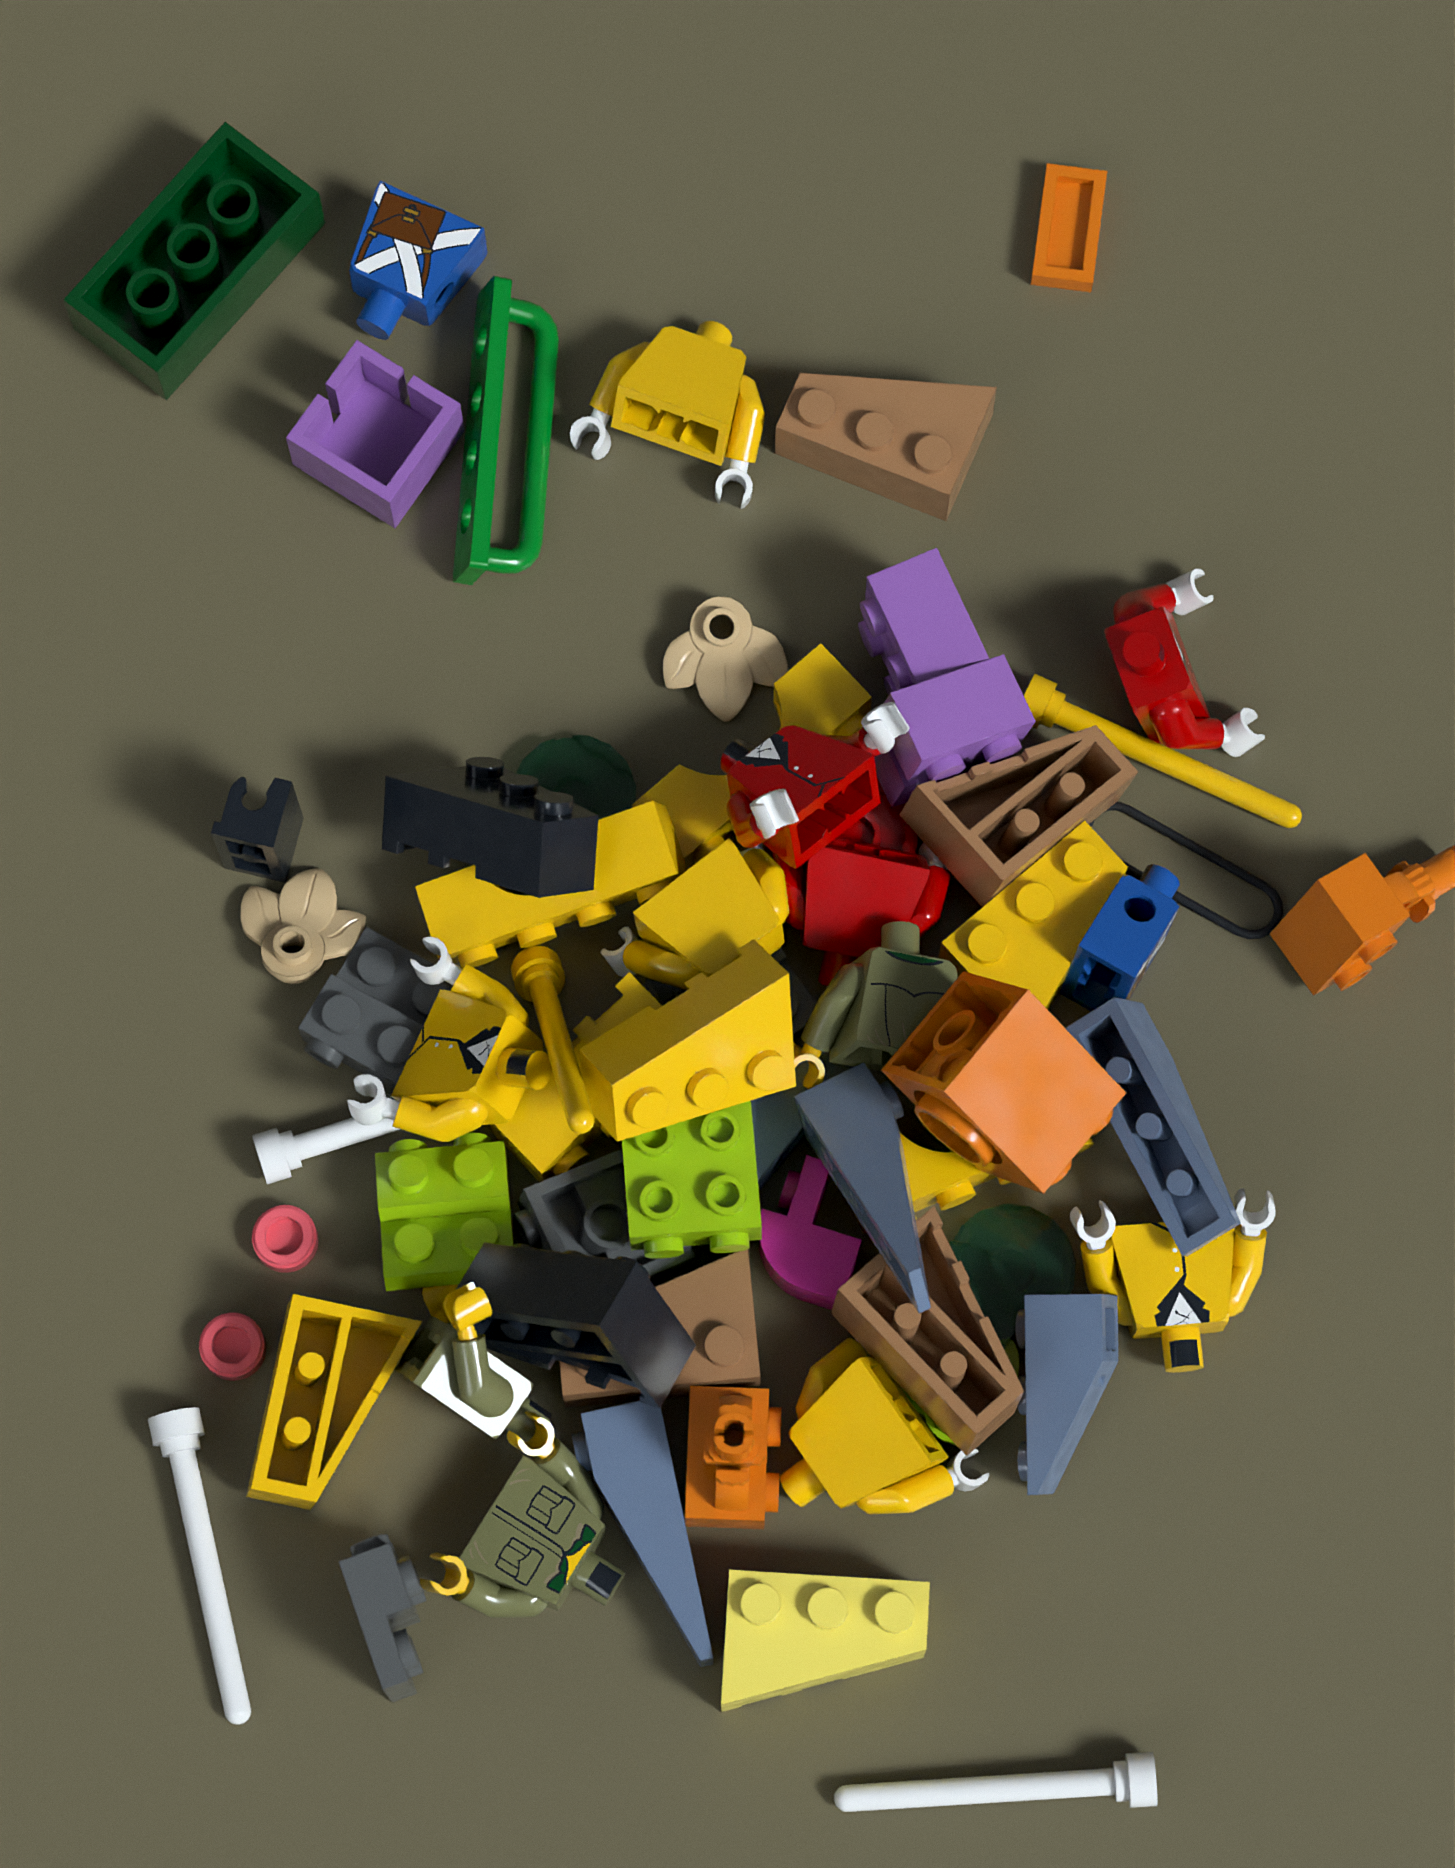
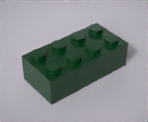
[63,122,325,401]

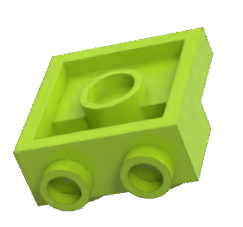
[375,1133,514,1291]

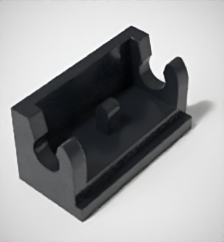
[211,777,304,883]

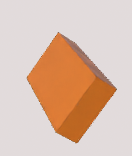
[1031,163,1107,293]

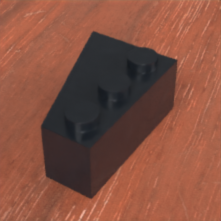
[382,757,599,898]
[456,1242,696,1408]

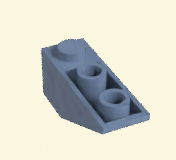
[1016,1294,1119,1495]

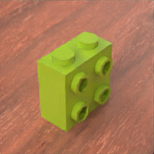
[622,1100,762,1259]

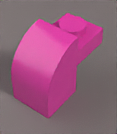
[759,1156,862,1310]

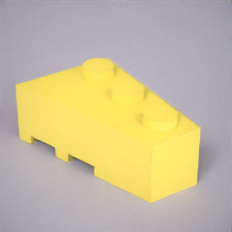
[721,1570,930,1712]

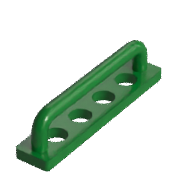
[453,276,559,585]

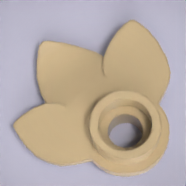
[663,596,788,722]
[241,868,366,984]

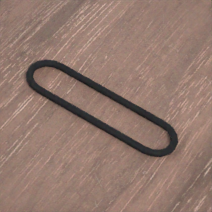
[1089,801,1283,939]

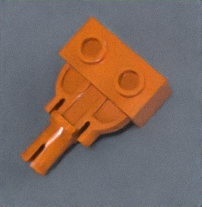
[1270,845,1455,996]
[685,1386,782,1530]

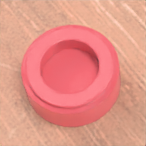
[252,1205,319,1273]
[199,1313,266,1381]

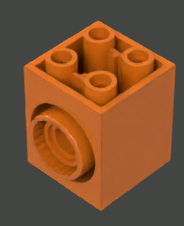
[881,971,1126,1194]

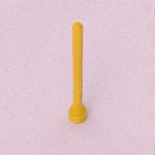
[1024,674,1302,828]
[511,946,594,1134]

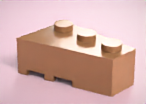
[775,373,997,521]
[899,725,1138,907]
[831,1206,1024,1456]
[560,1249,760,1408]

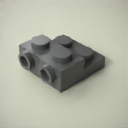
[298,927,453,1099]
[513,1149,695,1281]
[339,1534,427,1703]

